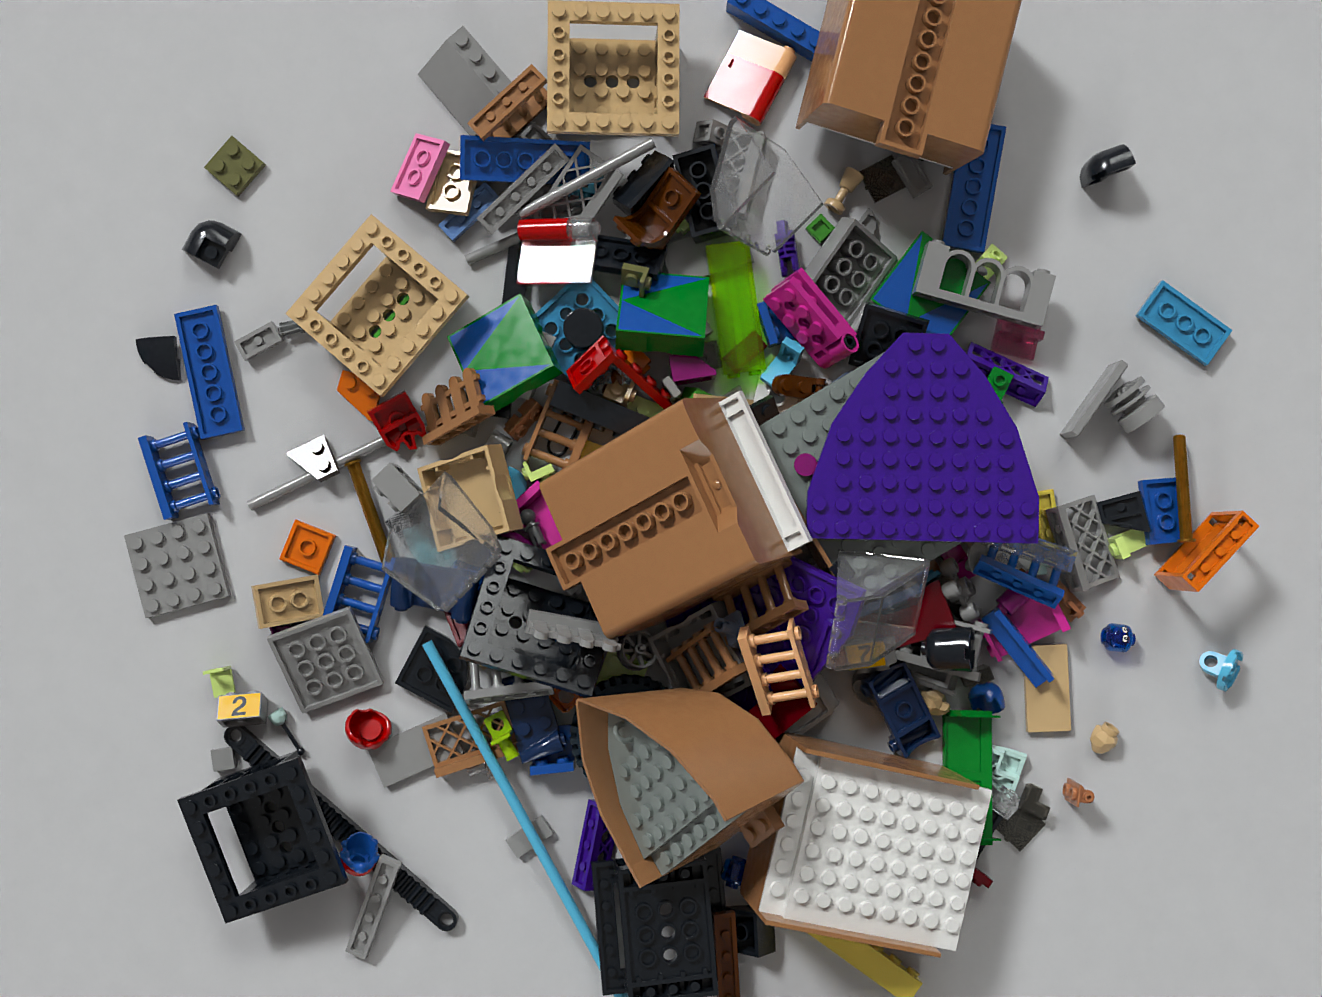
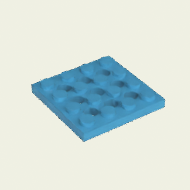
[536,269,619,379]

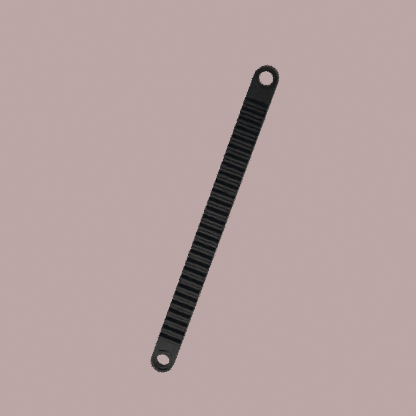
[224,726,459,931]

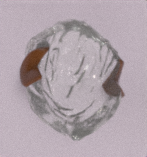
[591,366,631,395]

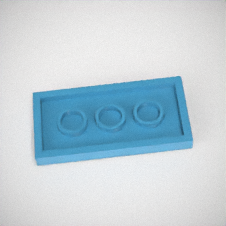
[1135,280,1233,366]

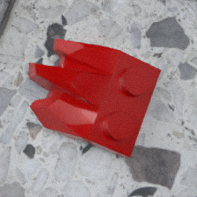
[367,390,427,451]

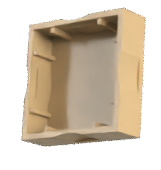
[417,444,523,552]

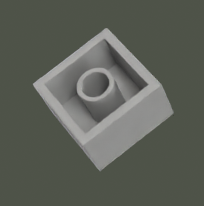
[371,462,425,514]

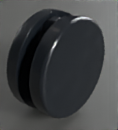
[563,308,604,350]

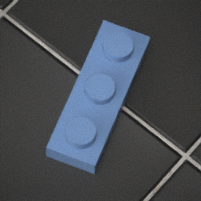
[438,182,499,242]

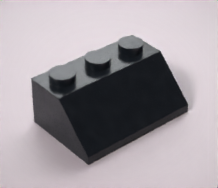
[612,150,674,216]

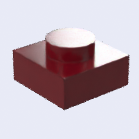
[972,867,994,889]

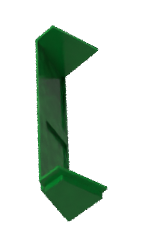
[942,710,1001,845]

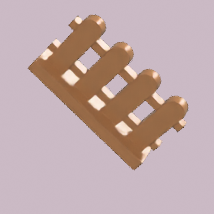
[420,368,495,445]

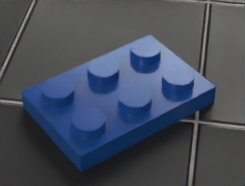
[1138,477,1180,545]

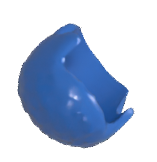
[968,682,1005,714]

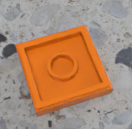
[279,519,336,575]

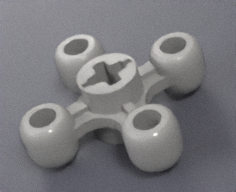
[939,558,979,622]

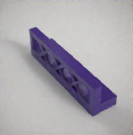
[966,342,1049,407]
[572,799,614,891]

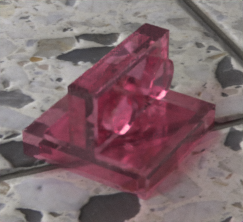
[990,319,1045,361]

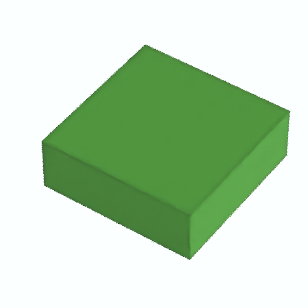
[805,214,835,245]

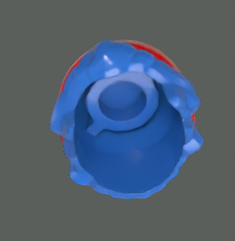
[339,832,380,876]

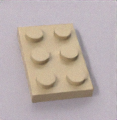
[426,150,477,216]
[251,575,324,629]

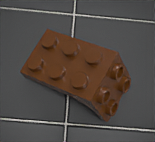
[613,167,701,250]

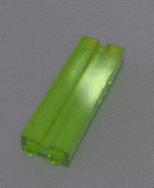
[704,240,766,379]

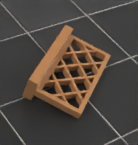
[422,701,518,778]

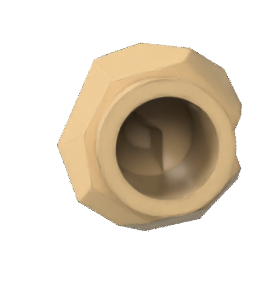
[921,689,951,716]
[1090,722,1120,754]

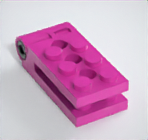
[763,267,859,369]

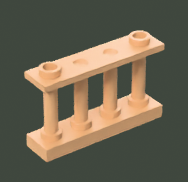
[737,618,819,716]

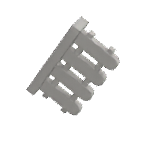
[525,609,621,652]

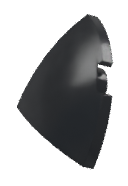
[136,336,181,380]

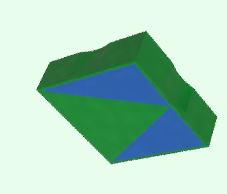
[868,231,991,335]
[615,273,709,357]
[447,294,563,412]

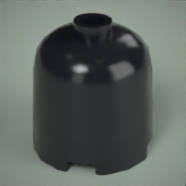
[921,627,975,672]

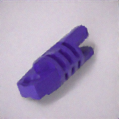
[776,221,800,278]

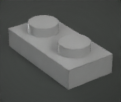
[234,321,284,361]

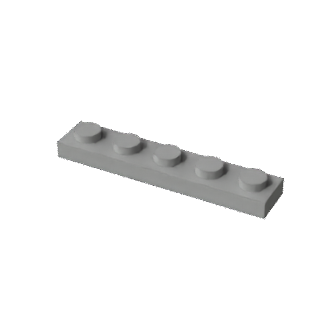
[476,143,570,235]
[345,854,402,960]

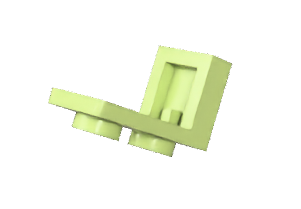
[1107,529,1148,559]

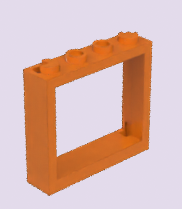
[1154,511,1259,592]

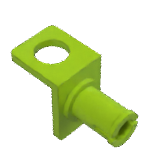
[484,710,519,761]

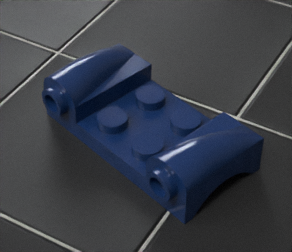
[390,558,481,624]
[860,659,941,758]
[502,675,567,764]

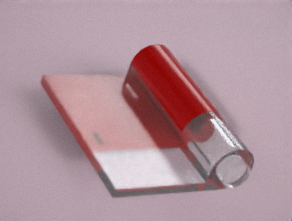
[517,217,601,284]

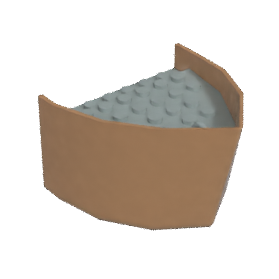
[576,688,804,888]

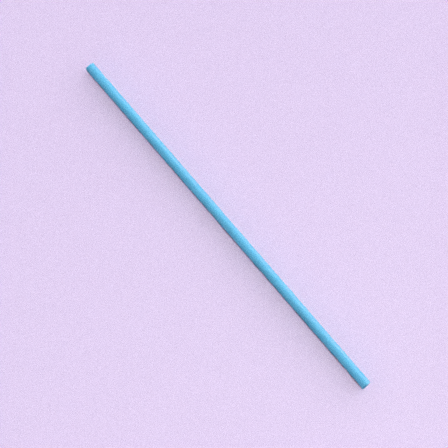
[422,640,626,997]

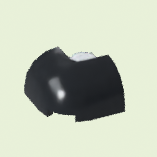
[1080,144,1136,188]
[182,220,242,269]

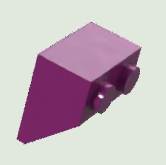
[669,354,717,386]

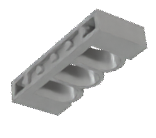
[912,239,1056,329]

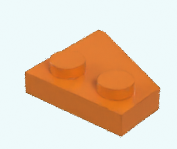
[337,370,381,422]

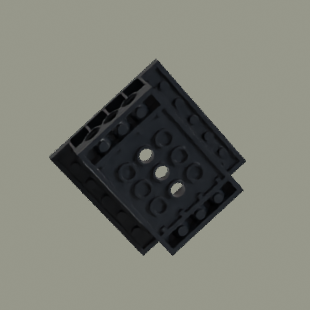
[459,535,604,698]
[177,751,349,924]
[591,847,726,997]

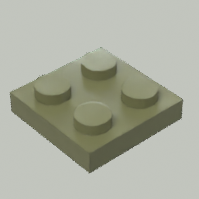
[204,135,266,197]

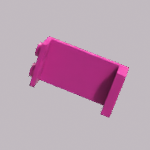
[516,480,562,549]
[978,598,1071,662]

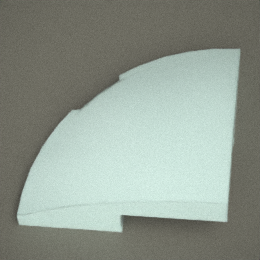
[992,745,1027,798]

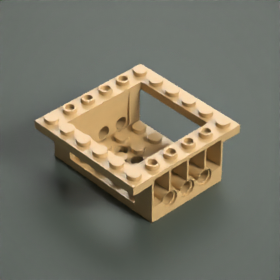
[547,0,680,137]
[285,214,469,397]

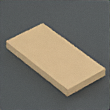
[1023,644,1071,732]

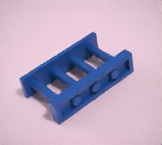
[138,422,220,520]
[972,543,1074,609]
[323,545,397,644]

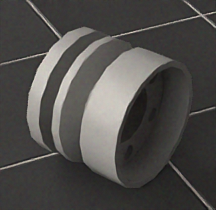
[1104,376,1165,433]

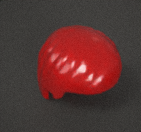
[345,708,392,750]

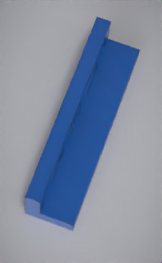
[981,607,1055,688]

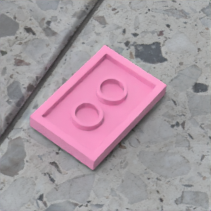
[390,133,450,203]

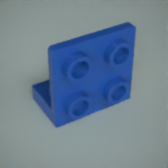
[755,301,796,348]
[530,724,576,776]

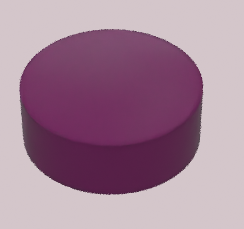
[794,453,817,476]

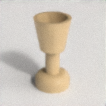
[824,167,864,215]

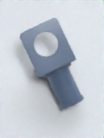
[714,610,745,649]

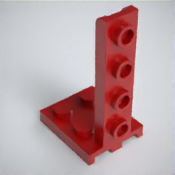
[566,335,672,410]

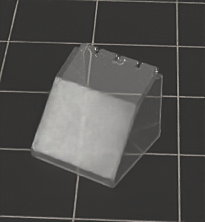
[710,116,824,256]
[381,471,502,612]
[825,549,930,672]

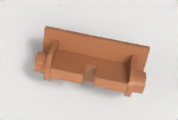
[503,398,543,442]
[1057,580,1086,622]
[1063,778,1095,807]

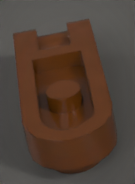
[772,374,826,399]

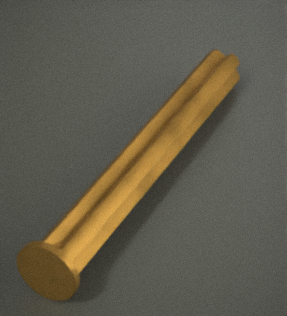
[1173,435,1196,543]
[344,459,393,564]

